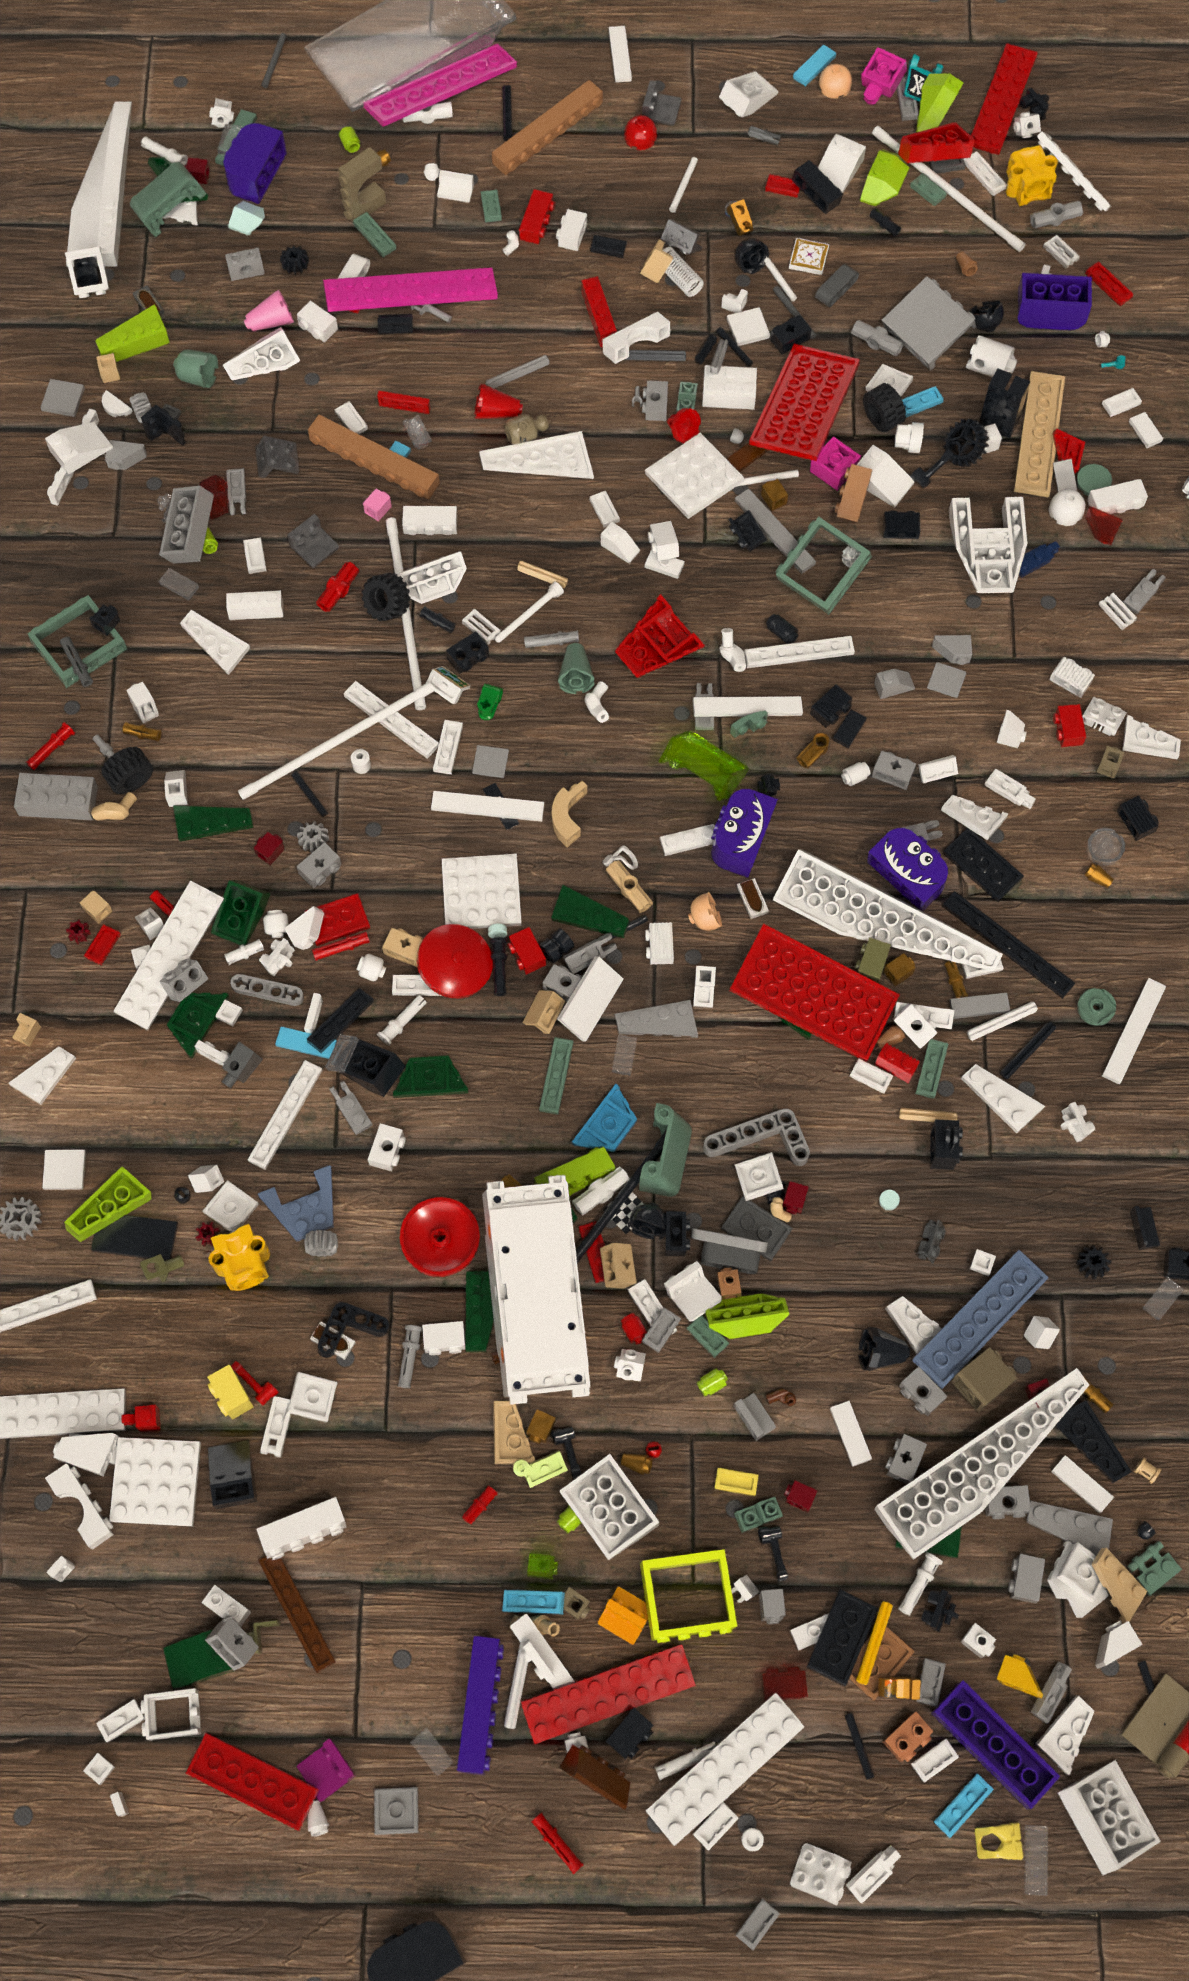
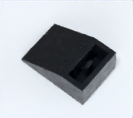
[208,1440,258,1510]

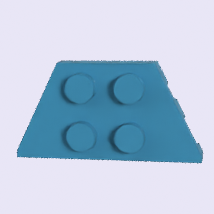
[572,1084,637,1152]

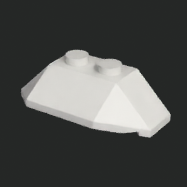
[398,551,467,604]

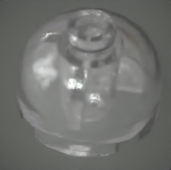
[1086,828,1125,867]

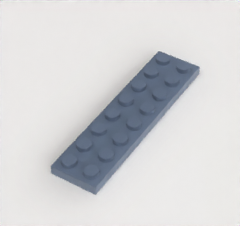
[912,1250,1049,1389]

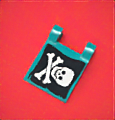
[903,54,943,102]

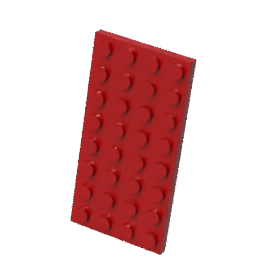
[749,344,860,461]
[729,923,900,1062]

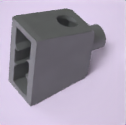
[222,1042,263,1088]

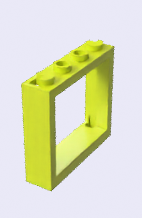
[640,1549,737,1643]

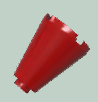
[474,383,523,419]

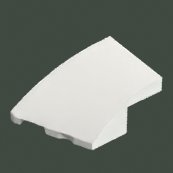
[1047,1541,1109,1618]

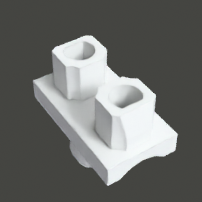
[259,938,295,976]
[1060,1102,1095,1142]

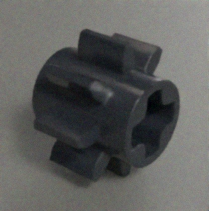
[757,774,781,797]

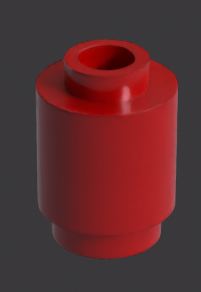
[620,1313,647,1345]

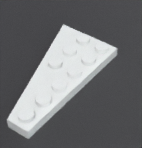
[1037,132,1112,211]
[479,431,594,479]

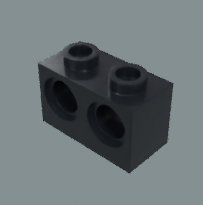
[446,631,489,674]

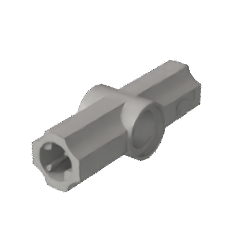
[1030,201,1083,228]
[851,320,904,356]

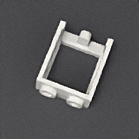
[65,247,110,298]
[141,1688,201,1741]

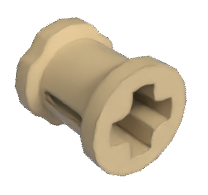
[1134,1457,1161,1484]

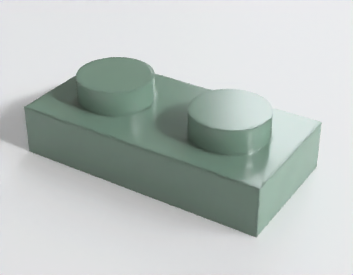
[910,173,947,207]

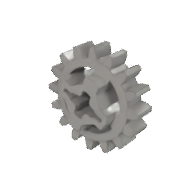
[0,1197,42,1241]

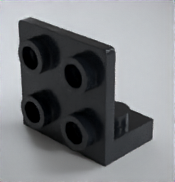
[141,405,186,446]

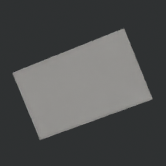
[1053,459,1077,492]

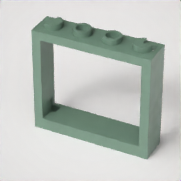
[776,517,872,615]
[27,595,127,688]

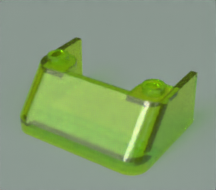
[658,731,749,801]

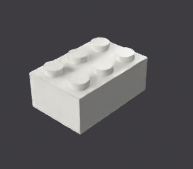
[702,365,757,410]

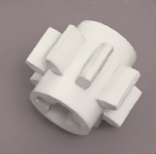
[842,546,860,567]

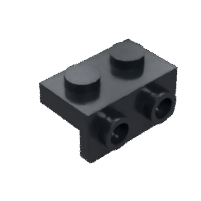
[728,510,768,552]

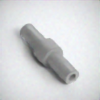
[93,735,115,758]

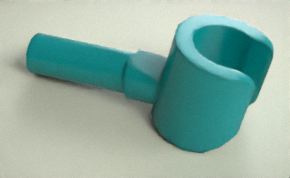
[1101,355,1126,369]

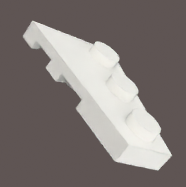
[1122,715,1181,759]

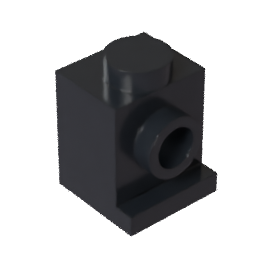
[89,604,120,636]

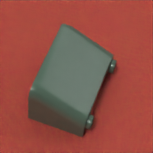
[130,162,206,238]
[639,1103,692,1197]

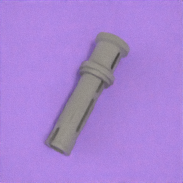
[397,1325,423,1388]

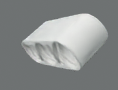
[337,254,370,279]

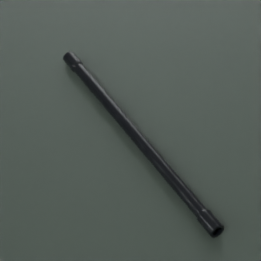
[576,1130,667,1264]

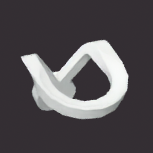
[602,846,638,870]

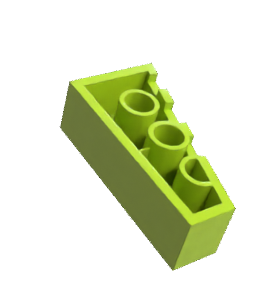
[95,304,170,362]
[534,1147,615,1196]
[64,1167,152,1242]

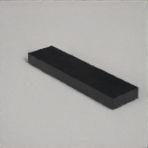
[307,988,374,1053]

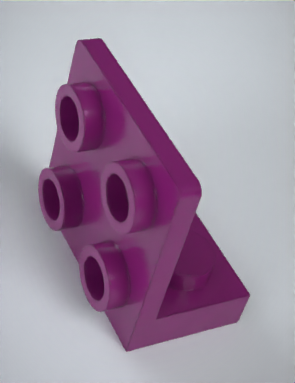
[297,1738,356,1802]

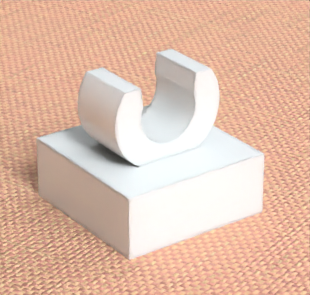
[731,1575,759,1603]

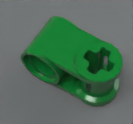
[477,683,503,721]

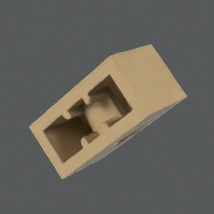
[382,928,424,967]
[600,1243,637,1288]

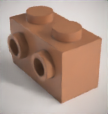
[883,1711,934,1762]

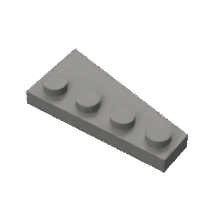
[615,1000,698,1038]
[1026,1501,1113,1556]

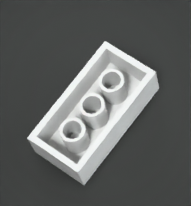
[256,1497,346,1560]

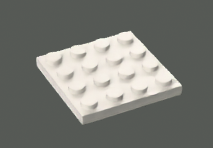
[645,433,744,519]
[442,854,522,929]
[109,1437,201,1526]

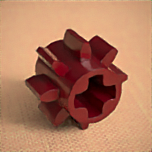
[66,919,91,945]
[195,1222,220,1247]

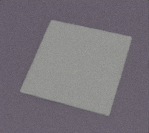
[927,662,967,698]
[472,745,509,778]

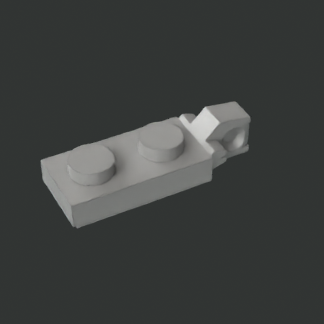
[1031,1662,1072,1724]

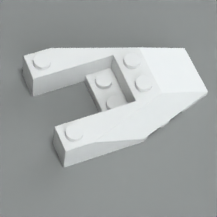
[949,497,1027,593]

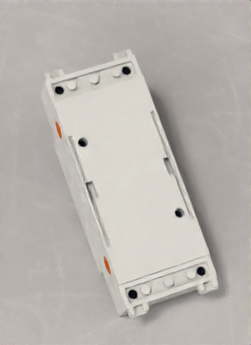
[482,1175,590,1405]

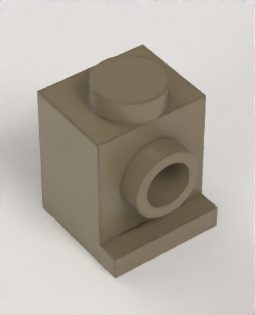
[1097,746,1125,779]
[563,1587,591,1621]

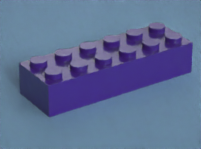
[457,1636,504,1775]
[931,1680,1060,1810]

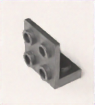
[642,80,681,126]
[661,219,702,255]
[255,436,299,478]
[287,514,339,568]

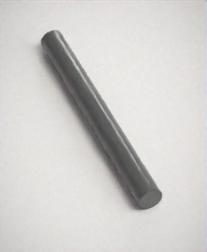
[261,33,287,88]
[773,286,816,339]

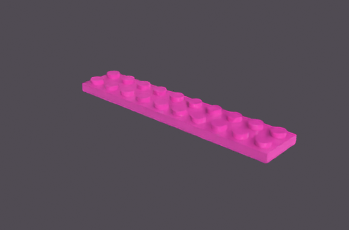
[364,43,517,127]
[323,268,498,312]

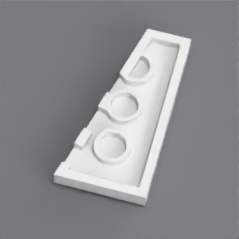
[180,610,250,675]
[961,1064,1045,1133]

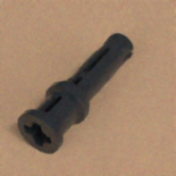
[490,937,508,996]

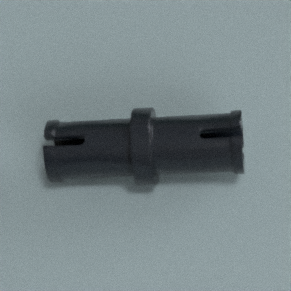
[869,208,901,236]
[419,606,456,634]

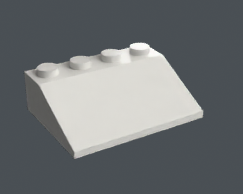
[559,1454,659,1560]
[1058,1760,1161,1875]

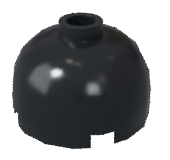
[734,238,769,274]
[969,300,1004,332]
[627,1203,666,1240]

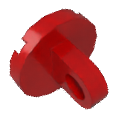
[667,408,701,443]

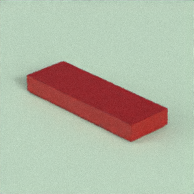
[1085,261,1134,306]
[377,391,431,414]
[578,1221,605,1284]

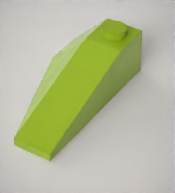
[916,73,963,133]

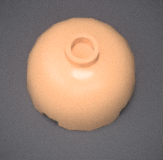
[819,64,852,99]
[688,892,722,931]

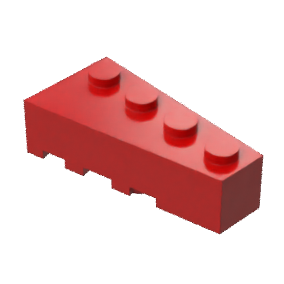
[898,122,975,163]

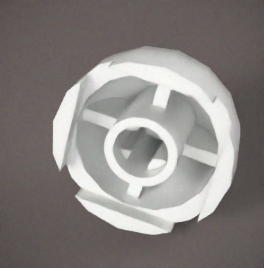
[1049,489,1085,526]

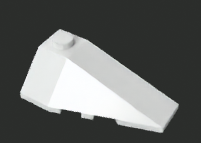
[223,327,300,380]

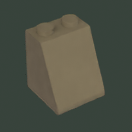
[951,1347,1018,1413]

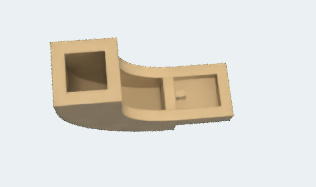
[552,781,587,847]

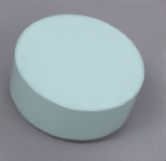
[488,924,507,938]
[879,1190,900,1211]

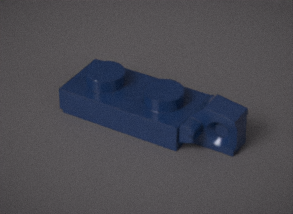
[1019,541,1060,578]

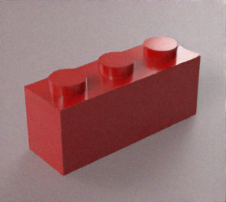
[519,189,555,244]

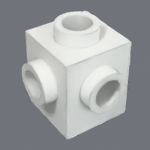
[209,98,234,128]
[1013,112,1041,138]
[614,1349,646,1382]

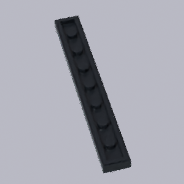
[942,891,1075,999]

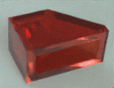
[1085,506,1123,545]

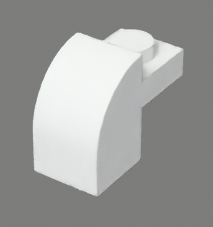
[693,966,716,1008]

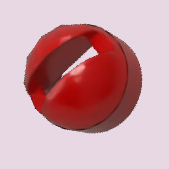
[645,1441,662,1459]

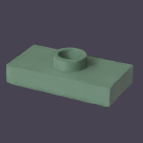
[481,190,502,222]
[687,1315,729,1358]

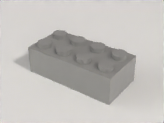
[159,486,214,564]
[14,773,98,820]

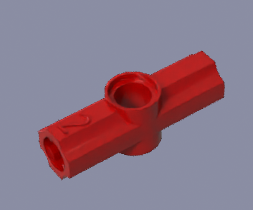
[316,562,359,612]

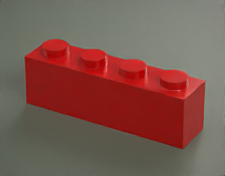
[581,276,617,348]

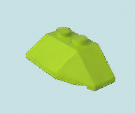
[860,149,909,206]
[705,1293,789,1339]

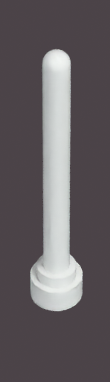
[495,582,564,643]

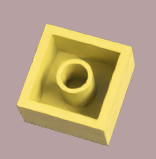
[207,1364,254,1420]

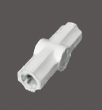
[403,102,453,124]
[572,1167,629,1216]

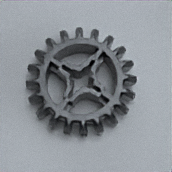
[942,419,990,467]

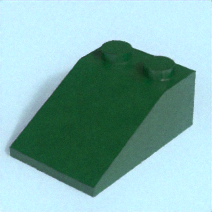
[211,880,271,946]
[163,1630,235,1690]

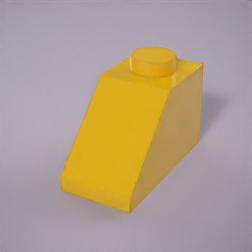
[997,1654,1043,1699]

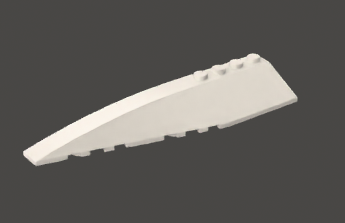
[66,102,132,267]
[773,849,1003,971]
[874,1368,1089,1560]

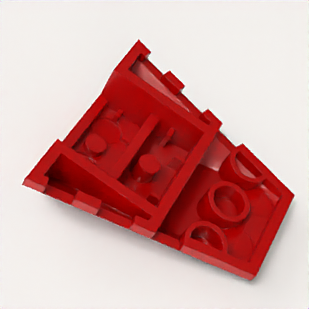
[615,594,705,678]

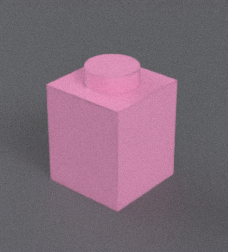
[363,489,391,522]

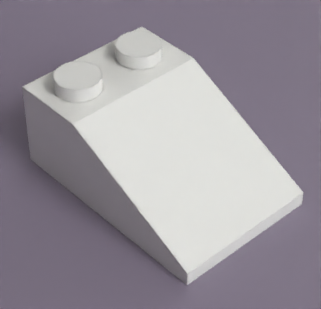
[719,71,779,117]
[818,134,866,193]
[45,422,113,475]
[857,445,914,508]

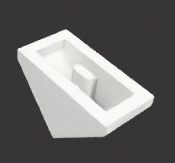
[135,907,164,940]

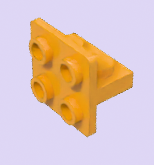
[598,1587,648,1645]

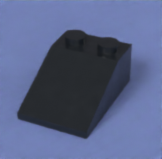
[333,1037,406,1097]

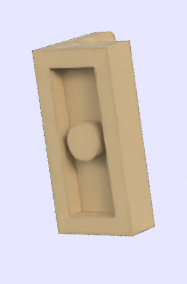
[640,240,673,283]
[523,990,565,1034]

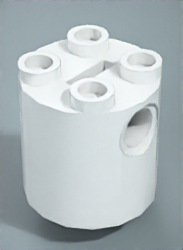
[966,335,1017,378]

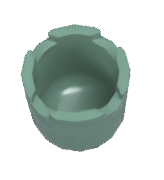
[174,349,218,388]

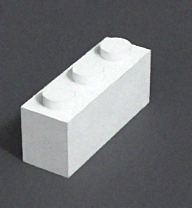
[1087,479,1148,518]
[402,506,457,535]
[226,591,284,620]

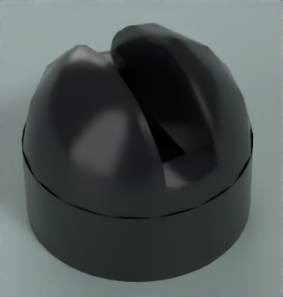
[174,1187,191,1204]
[1137,1521,1156,1540]

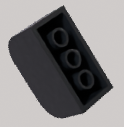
[367,1921,466,1981]

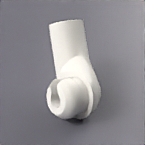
[503,231,519,256]

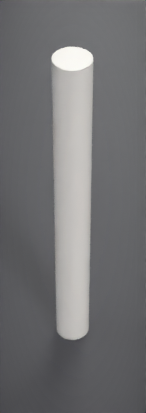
[669,157,698,213]
[764,257,797,302]
[736,470,799,487]

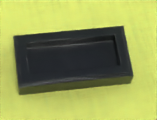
[590,235,627,258]
[833,709,867,749]

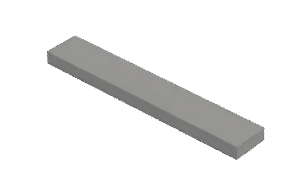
[735,489,816,574]

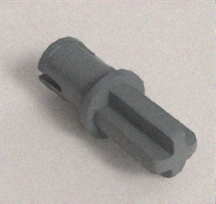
[748,126,781,146]

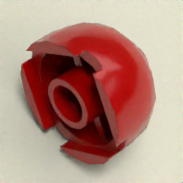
[624,115,657,150]

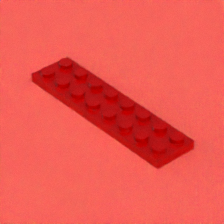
[971,43,1038,155]
[520,1644,696,1744]

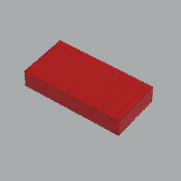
[765,174,800,198]
[84,924,121,966]

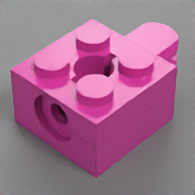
[861,47,907,105]
[810,437,861,491]

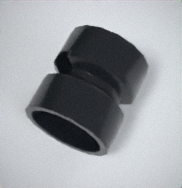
[73,256,99,287]
[539,928,574,964]

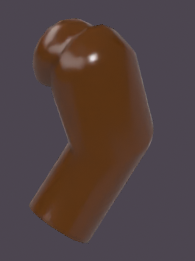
[765,1388,796,1406]

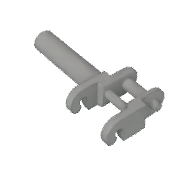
[411,304,452,323]

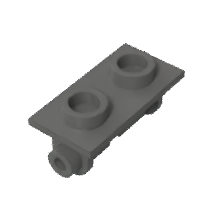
[917,1220,945,1264]

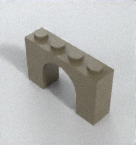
[338,147,386,222]

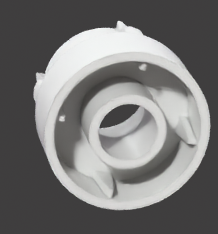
[894,422,924,454]

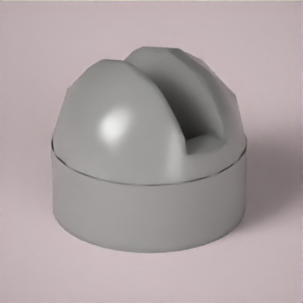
[730,428,744,444]

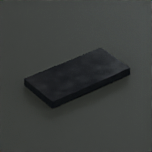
[942,828,1024,902]
[91,1215,178,1261]
[806,1589,878,1687]

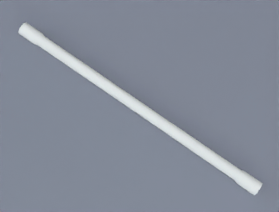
[872,126,1025,252]
[386,518,426,710]
[238,681,435,800]

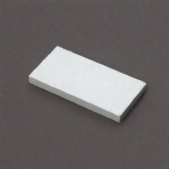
[557,956,623,1042]

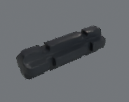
[695,334,717,364]

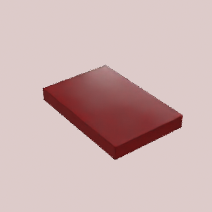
[304,893,370,946]

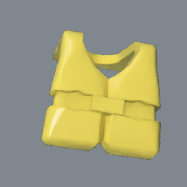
[975,1822,1023,1859]

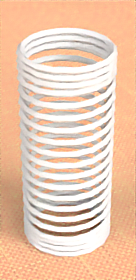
[662,247,704,297]

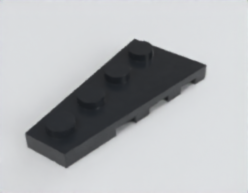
[1055,1400,1132,1483]

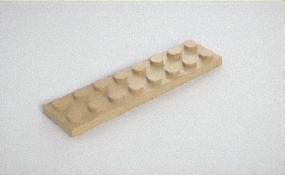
[1014,371,1065,497]

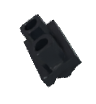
[1020,87,1049,121]
[921,1590,959,1632]

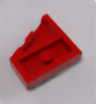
[1053,428,1085,474]

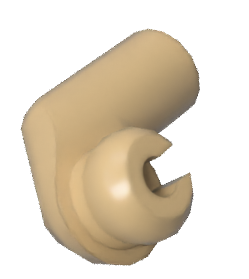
[770,1197,792,1223]

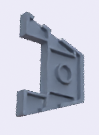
[258,1165,334,1242]

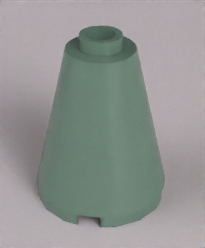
[558,643,594,694]

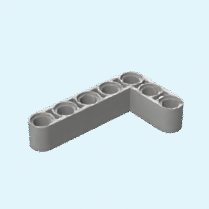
[703,1109,810,1166]

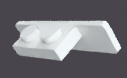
[510,1614,575,1689]

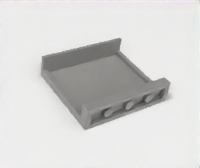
[882,276,976,371]

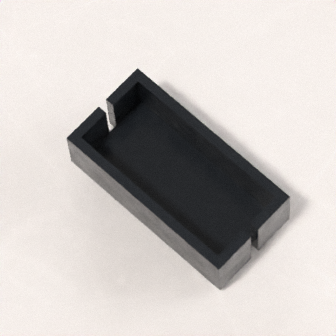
[979,368,1030,439]

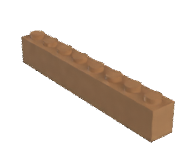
[492,80,603,175]
[308,415,440,500]

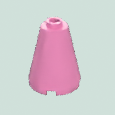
[244,290,294,331]

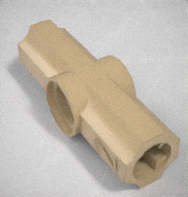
[606,860,653,913]

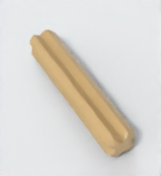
[517,561,568,588]
[899,1108,957,1122]

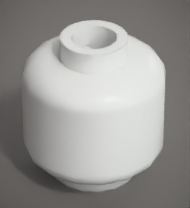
[263,910,289,938]
[356,954,386,982]

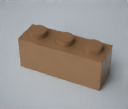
[834,464,873,523]

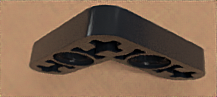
[318,1302,389,1358]

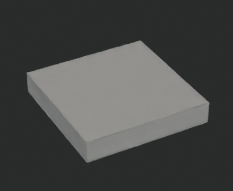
[40,379,85,417]
[374,1787,419,1835]

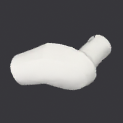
[720,628,746,672]
[584,681,609,723]

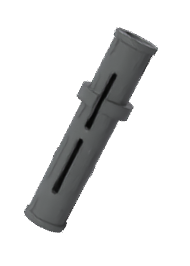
[60,637,93,687]

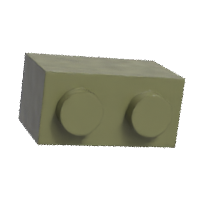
[855,938,891,983]

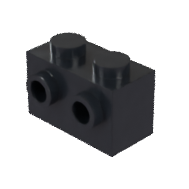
[665,1211,690,1256]

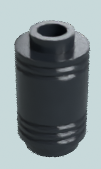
[766,614,799,644]

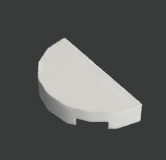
[102,390,133,417]

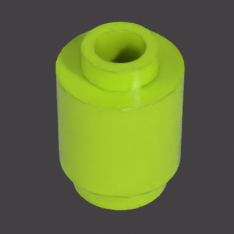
[339,127,360,153]
[697,1368,728,1396]
[557,1506,581,1533]

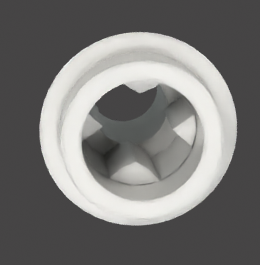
[308,1801,329,1836]

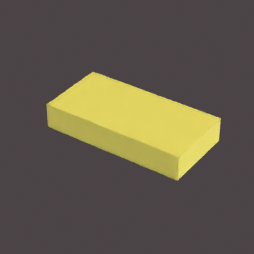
[714,1468,759,1496]

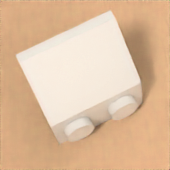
[1095,1621,1142,1669]

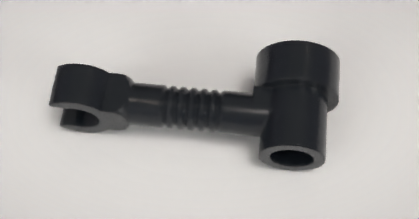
[910,449,955,489]
[551,1426,582,1480]
[758,1526,788,1582]

